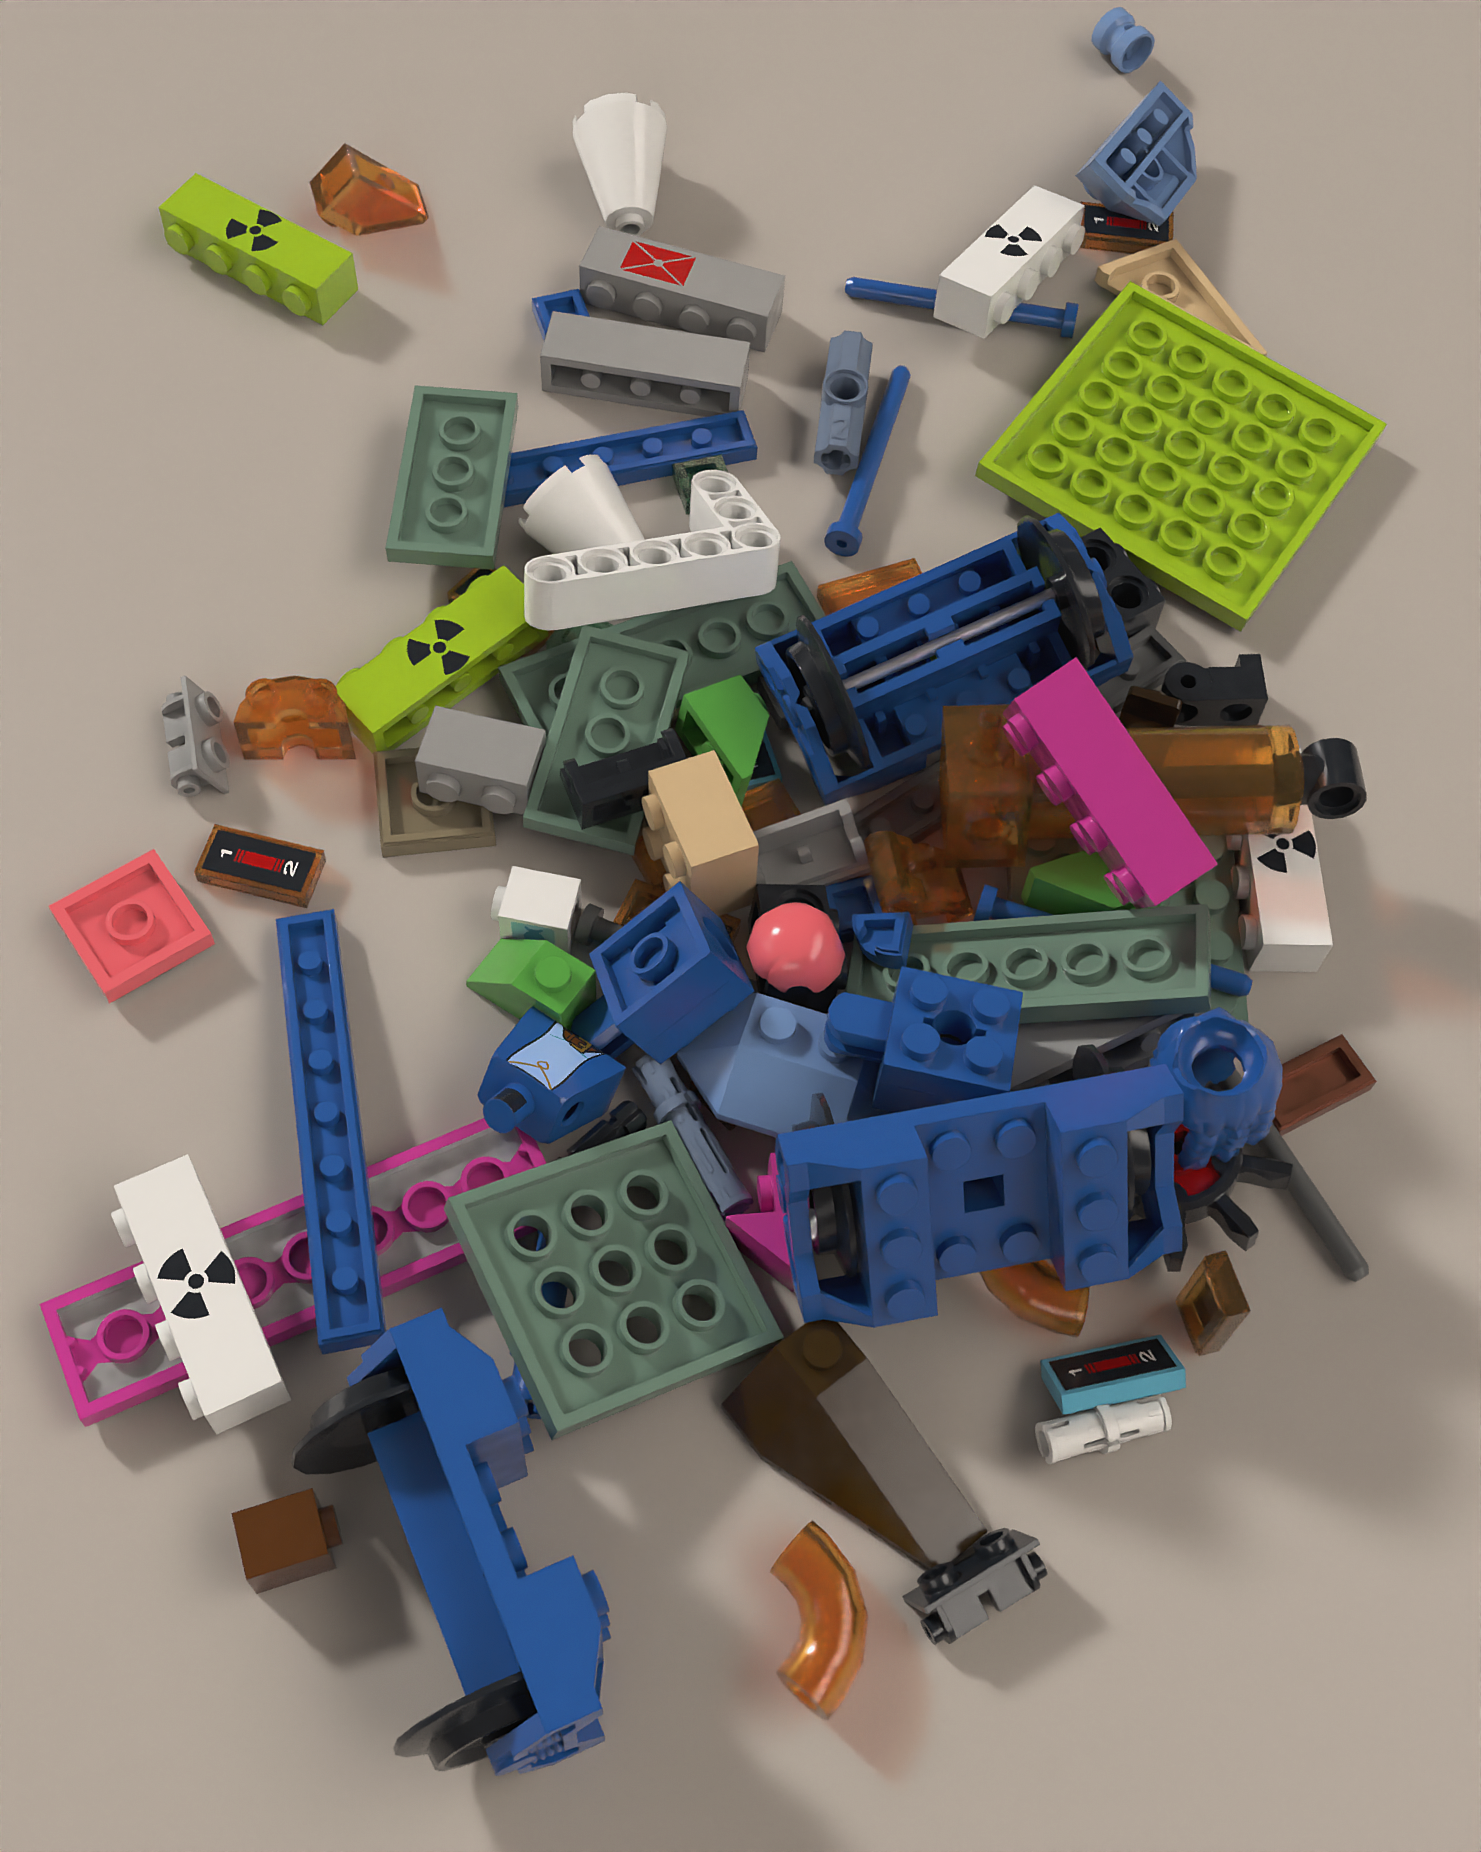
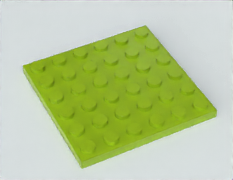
[975,281,1387,632]

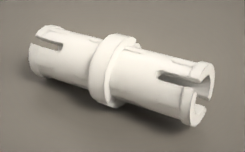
[1035,1394,1172,1465]

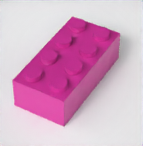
[1002,657,1218,909]

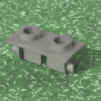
[161,676,230,797]

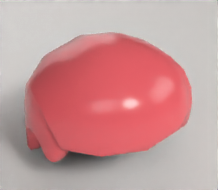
[746,902,845,993]

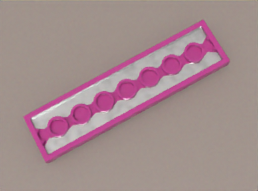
[39,1118,547,1427]

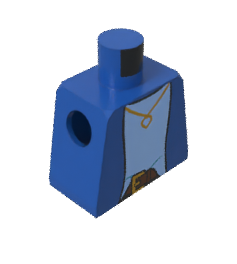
[477,1006,626,1144]

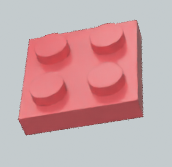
[48,849,215,1004]

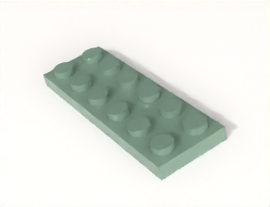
[498,561,826,741]
[846,904,1211,1024]

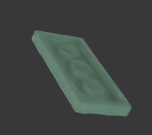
[385,385,518,570]
[523,625,690,856]

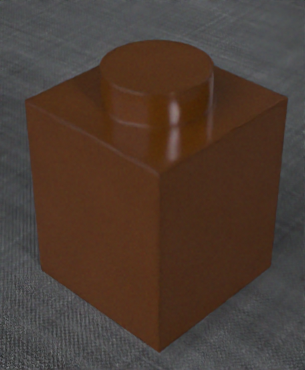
[231,1488,343,1594]

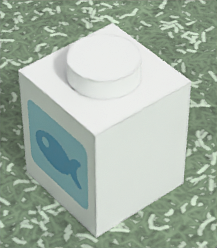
[491,866,582,954]

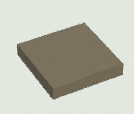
[373,747,496,858]

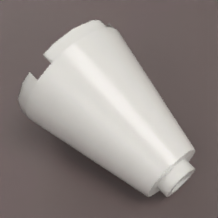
[572,93,667,236]
[519,455,645,554]

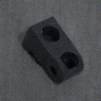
[1160,654,1268,726]

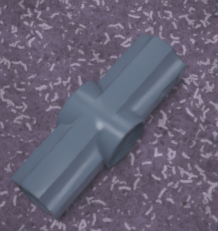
[814,330,873,476]

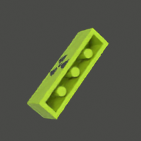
[158,173,358,325]
[331,565,549,754]

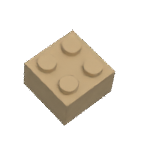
[642,750,759,916]

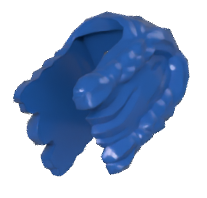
[1150,1007,1283,1170]

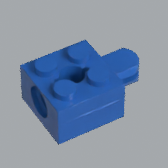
[571,881,754,1065]
[824,966,1023,1113]

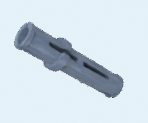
[632,1054,754,1221]

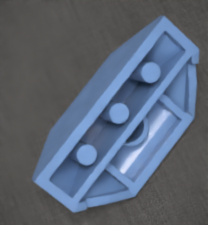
[1075,81,1197,226]
[677,993,893,1138]

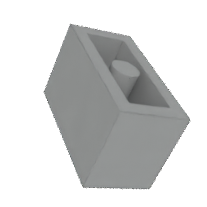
[415,706,546,815]

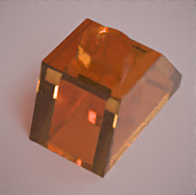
[309,143,429,236]

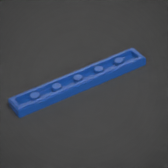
[504,410,758,507]

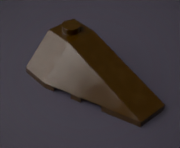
[721,1319,988,1570]

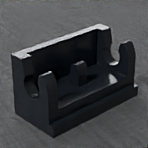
[560,728,687,830]

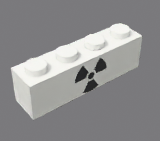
[933,185,1085,339]
[1217,748,1333,972]
[111,1154,291,1435]

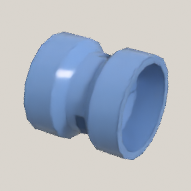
[1091,7,1155,74]

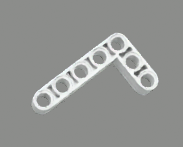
[524,470,781,631]

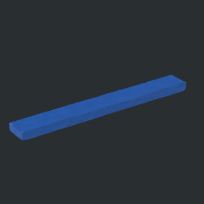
[276,909,387,1355]

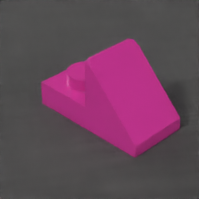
[725,1153,795,1292]

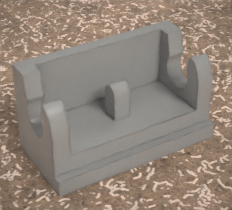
[753,798,871,886]

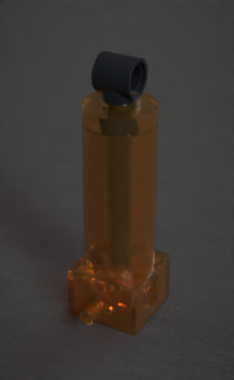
[938,704,1367,868]

